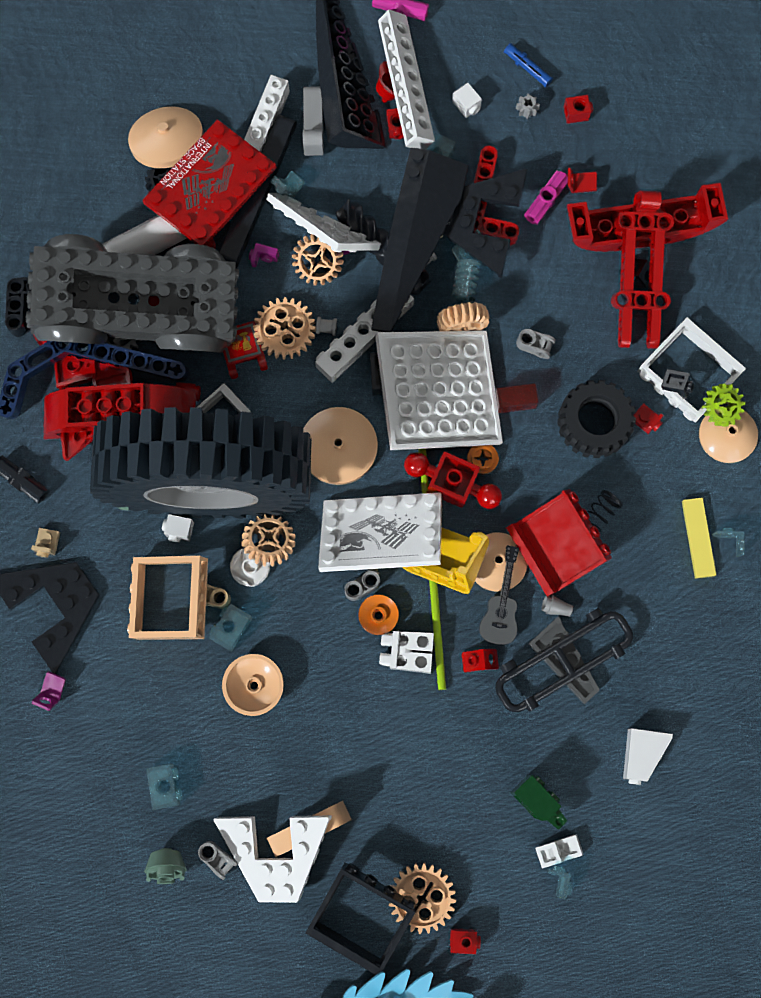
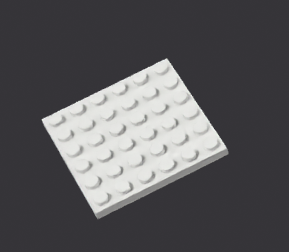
[375,331,503,450]

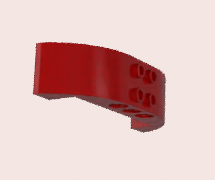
[567,183,728,252]

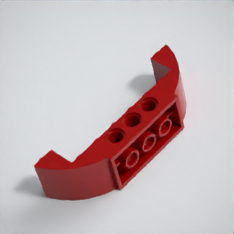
[44,383,196,439]

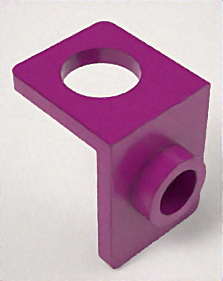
[32,671,66,711]

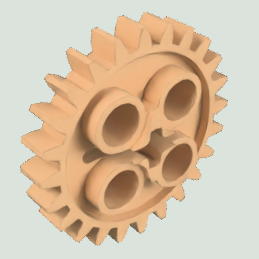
[253,297,316,360]
[389,863,456,934]

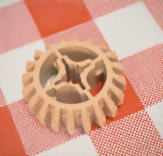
[292,234,344,285]
[437,302,490,331]
[242,514,296,567]

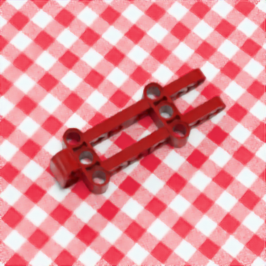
[611,190,674,349]

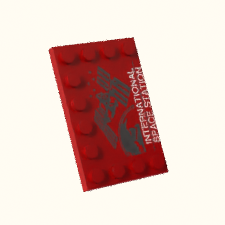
[142,119,277,246]

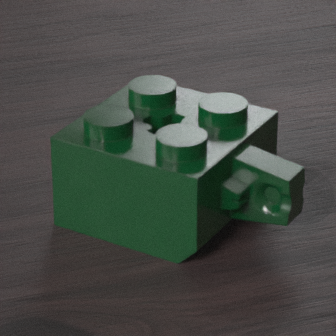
[510,775,567,830]

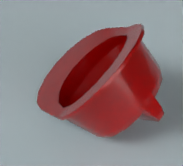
[376,61,395,103]

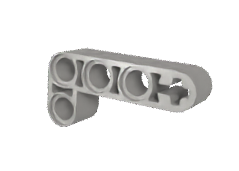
[303,86,323,156]

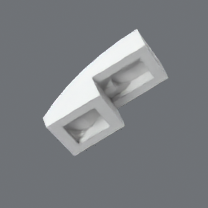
[535,834,584,868]

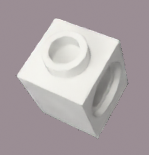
[452,83,482,118]

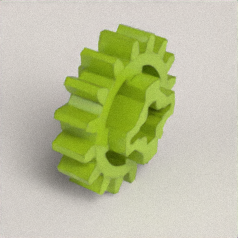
[702,384,745,427]

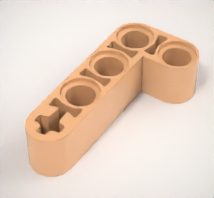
[267,801,352,857]

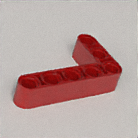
[474,146,519,246]

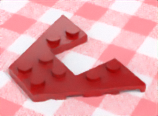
[54,355,133,461]

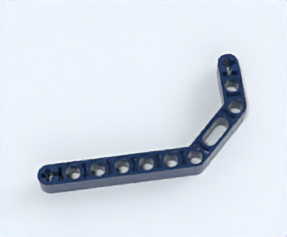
[0,341,189,419]

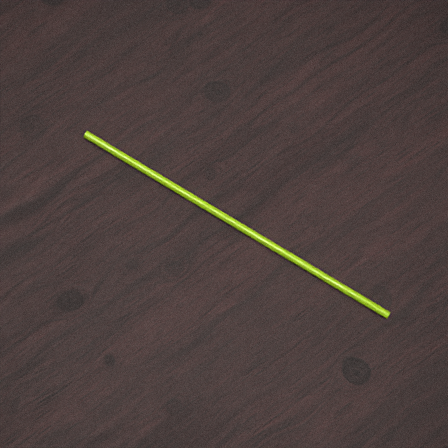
[418,448,446,690]

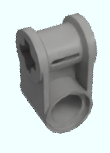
[516,329,556,359]
[198,841,237,880]

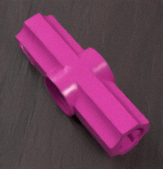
[372,0,429,21]
[524,170,568,225]

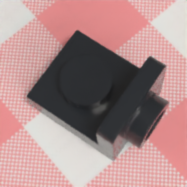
[661,369,694,399]

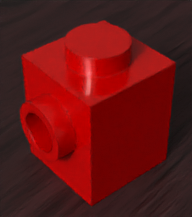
[450,928,481,954]

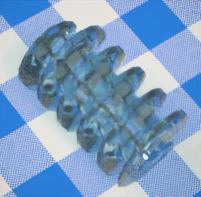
[451,259,481,303]

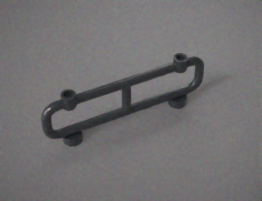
[495,607,633,713]

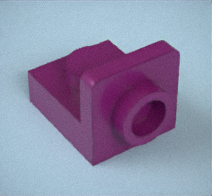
[249,243,279,268]

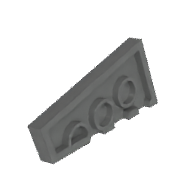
[529,616,599,704]

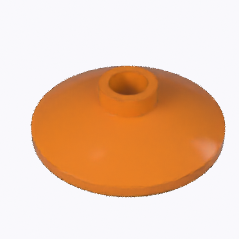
[358,595,399,635]

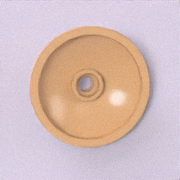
[699,406,758,463]
[475,532,528,592]
[222,654,284,716]

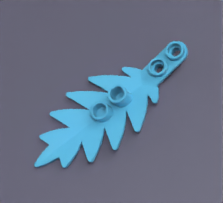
[343,969,474,998]

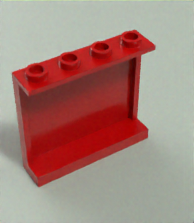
[506,489,612,597]

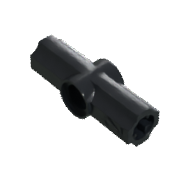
[0,455,49,504]

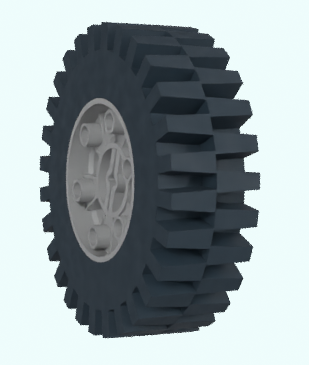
[90,407,312,519]

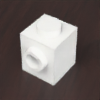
[162,514,194,543]

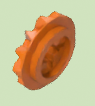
[467,445,499,474]

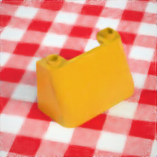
[402,528,489,594]

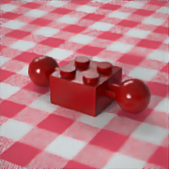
[404,451,502,509]

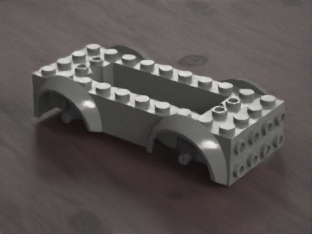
[26,234,239,353]

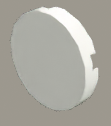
[230,549,270,587]

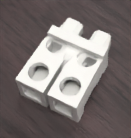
[379,631,434,674]

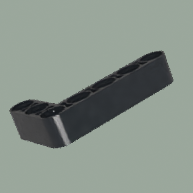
[5,277,30,337]

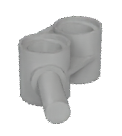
[344,569,380,601]

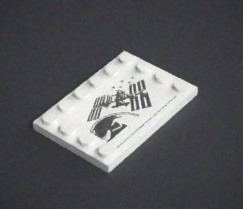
[318,492,442,572]

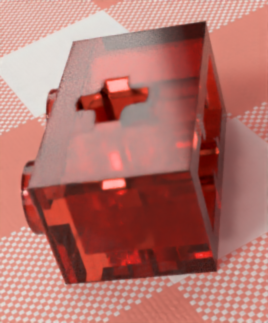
[495,384,538,413]

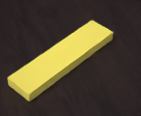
[682,498,716,579]

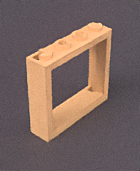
[128,556,208,640]

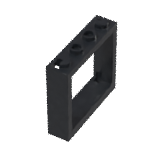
[306,862,418,975]

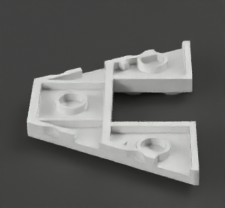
[214,815,332,903]

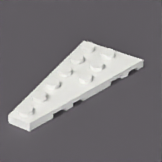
[266,193,381,252]

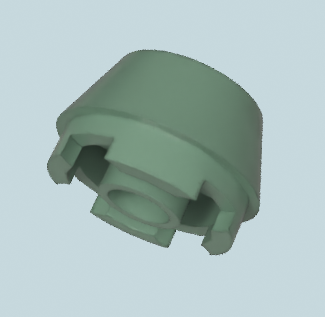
[144,848,187,884]

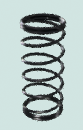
[587,490,623,532]

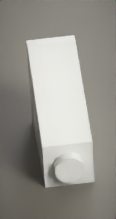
[623,729,673,785]

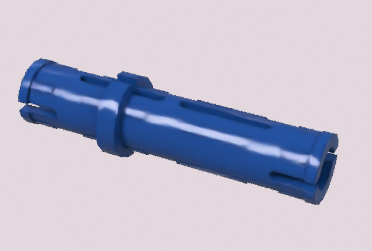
[504,43,553,88]

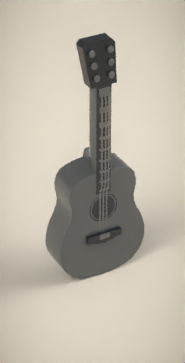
[479,545,519,644]

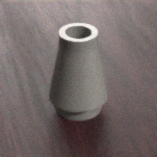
[542,595,573,617]

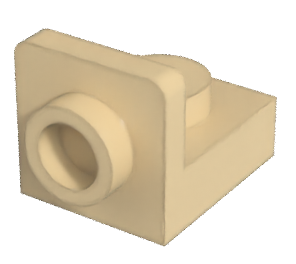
[31,528,60,558]

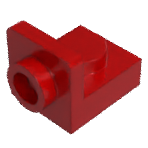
[633,403,664,434]

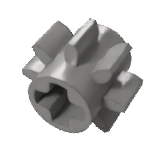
[516,94,540,119]

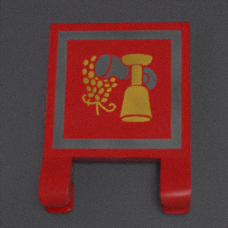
[223,321,268,379]

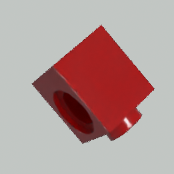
[563,95,593,124]
[386,108,404,139]

